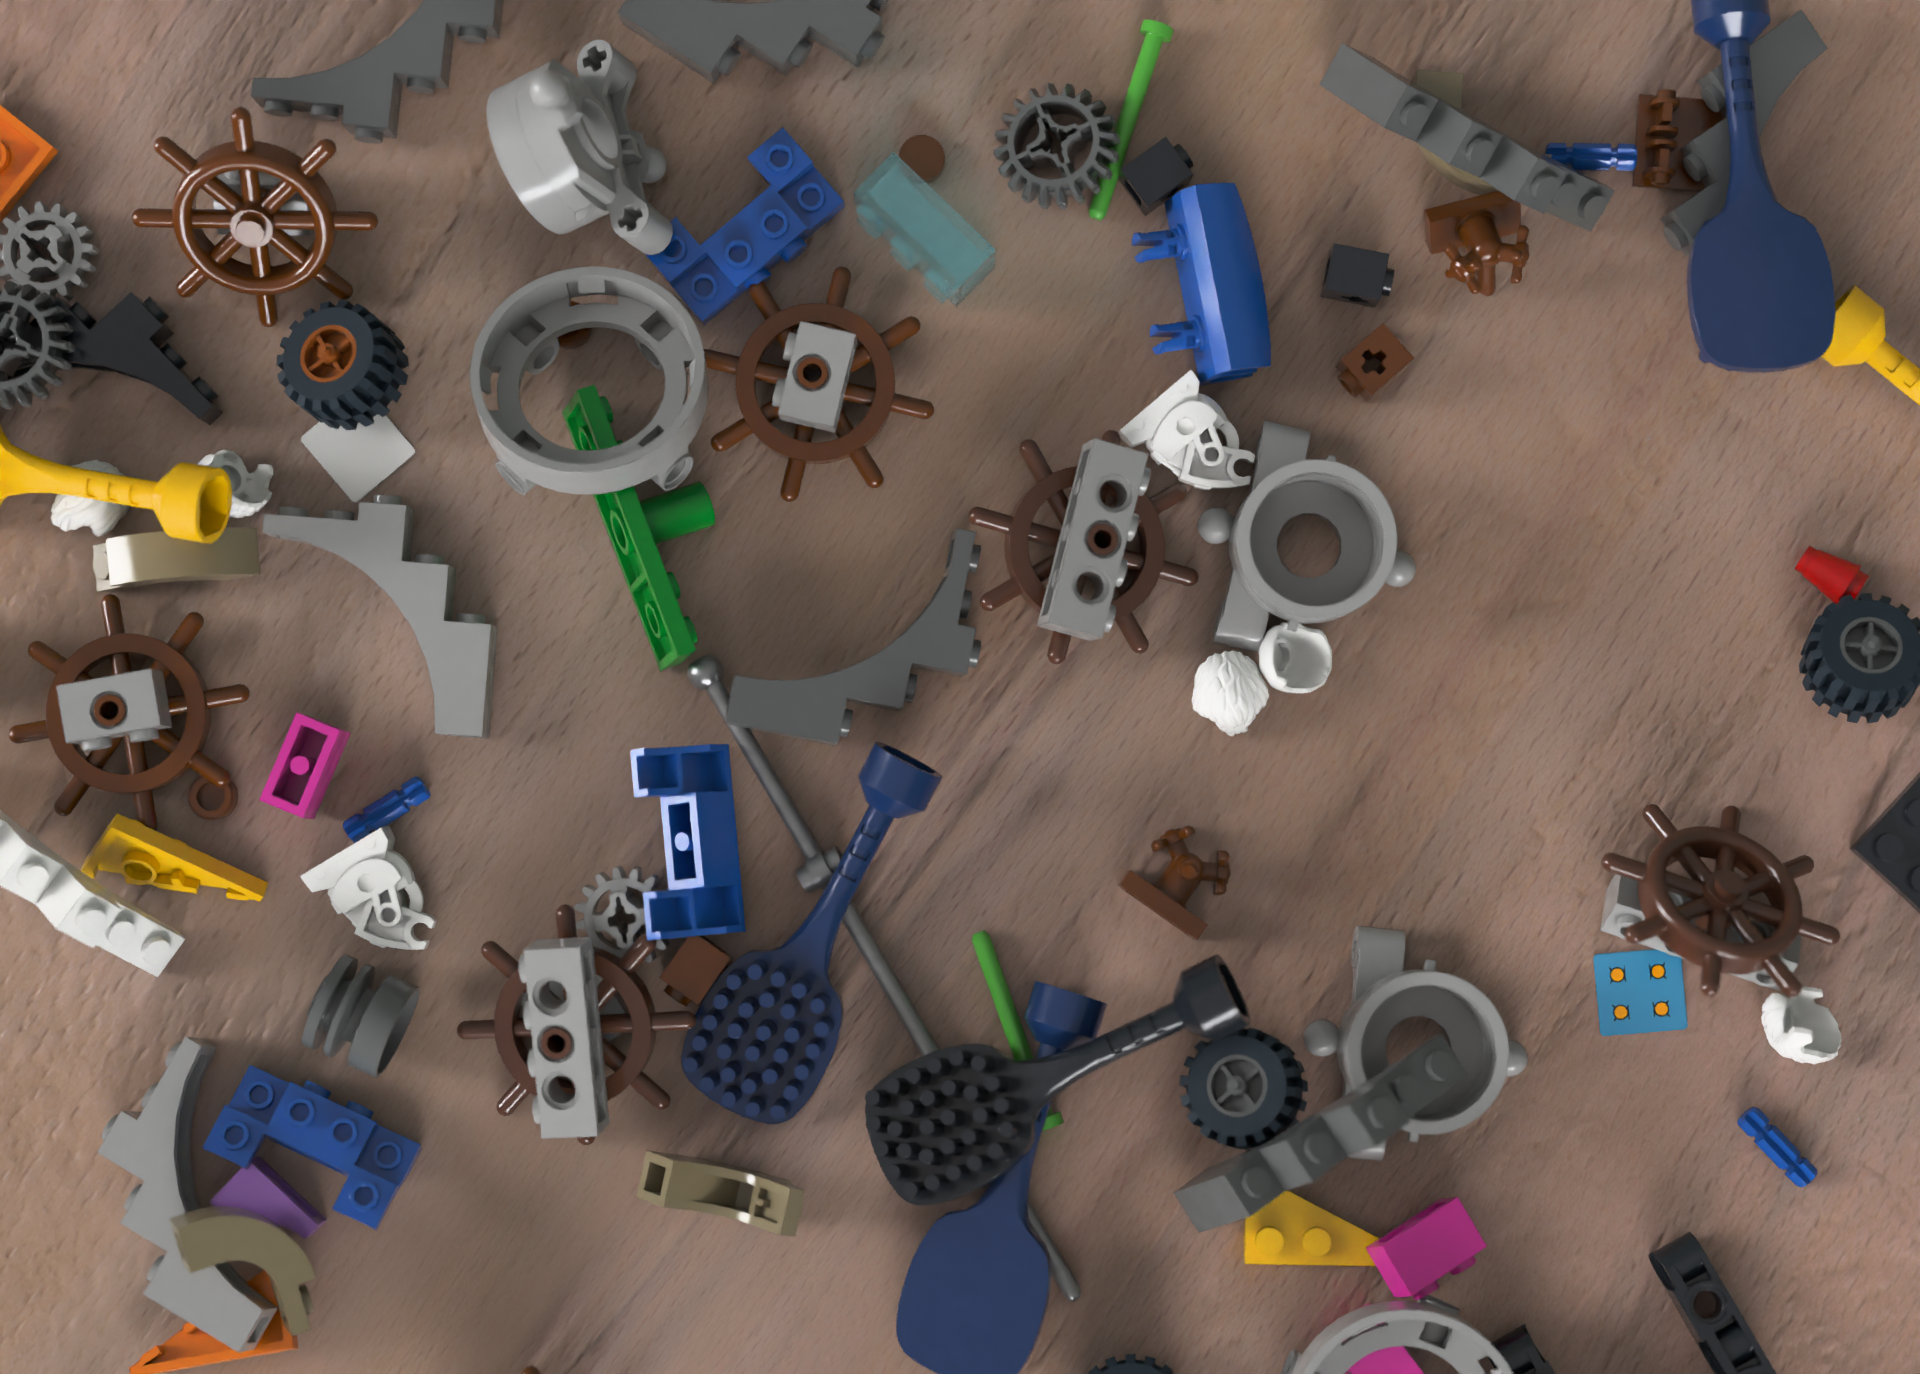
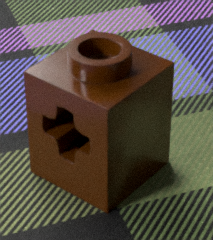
[1336,323,1414,401]
[659,936,734,1007]

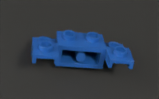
[645,127,845,325]
[630,744,746,940]
[202,1065,422,1231]

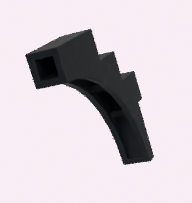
[0,292,223,426]

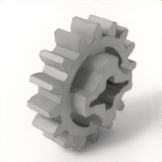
[0,201,99,301]
[574,866,670,963]

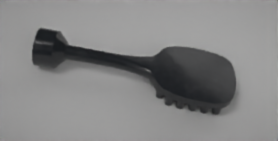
[865,954,1251,1206]

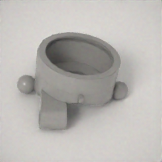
[487,39,673,255]
[1198,420,1416,653]
[1303,925,1528,1161]

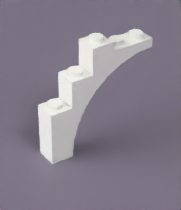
[0,809,185,977]

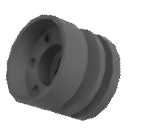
[302,955,420,1078]

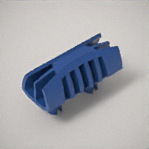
[1132,183,1271,386]

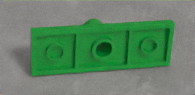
[562,384,715,672]

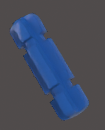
[1545,143,1638,171]
[343,777,431,843]
[1737,1107,1818,1188]

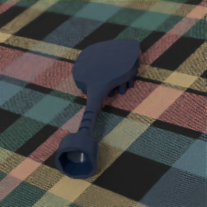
[1687,0,1835,373]
[681,742,942,1124]
[896,981,1107,1374]

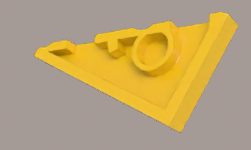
[81,813,268,901]
[1243,1190,1379,1266]

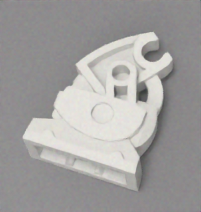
[1118,370,1255,491]
[300,826,437,950]

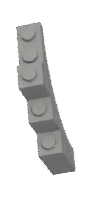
[262,495,498,739]
[97,1037,278,1352]

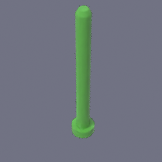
[1088,19,1174,221]
[972,930,1064,1131]

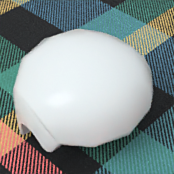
[1259,622,1332,693]

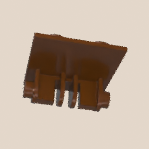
[1632,89,1725,192]

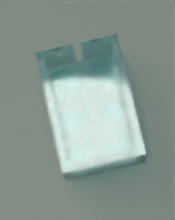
[854,152,996,307]

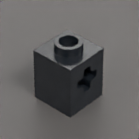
[1118,137,1194,216]
[1320,243,1394,308]

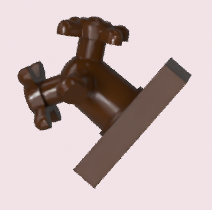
[1425,191,1530,296]
[1117,826,1231,940]

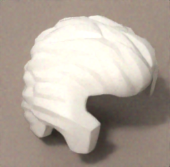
[198,449,274,518]
[51,460,129,537]
[1192,650,1269,737]
[1761,987,1842,1065]

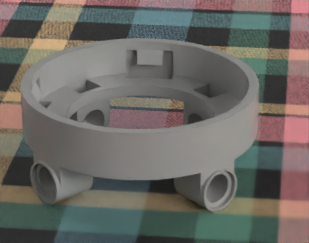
[470,267,709,495]
[1281,1295,1513,1374]

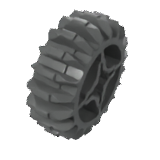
[994,83,1120,210]
[0,281,76,410]

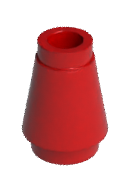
[1795,545,1869,605]

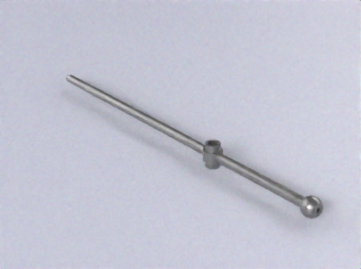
[688,654,1081,1301]

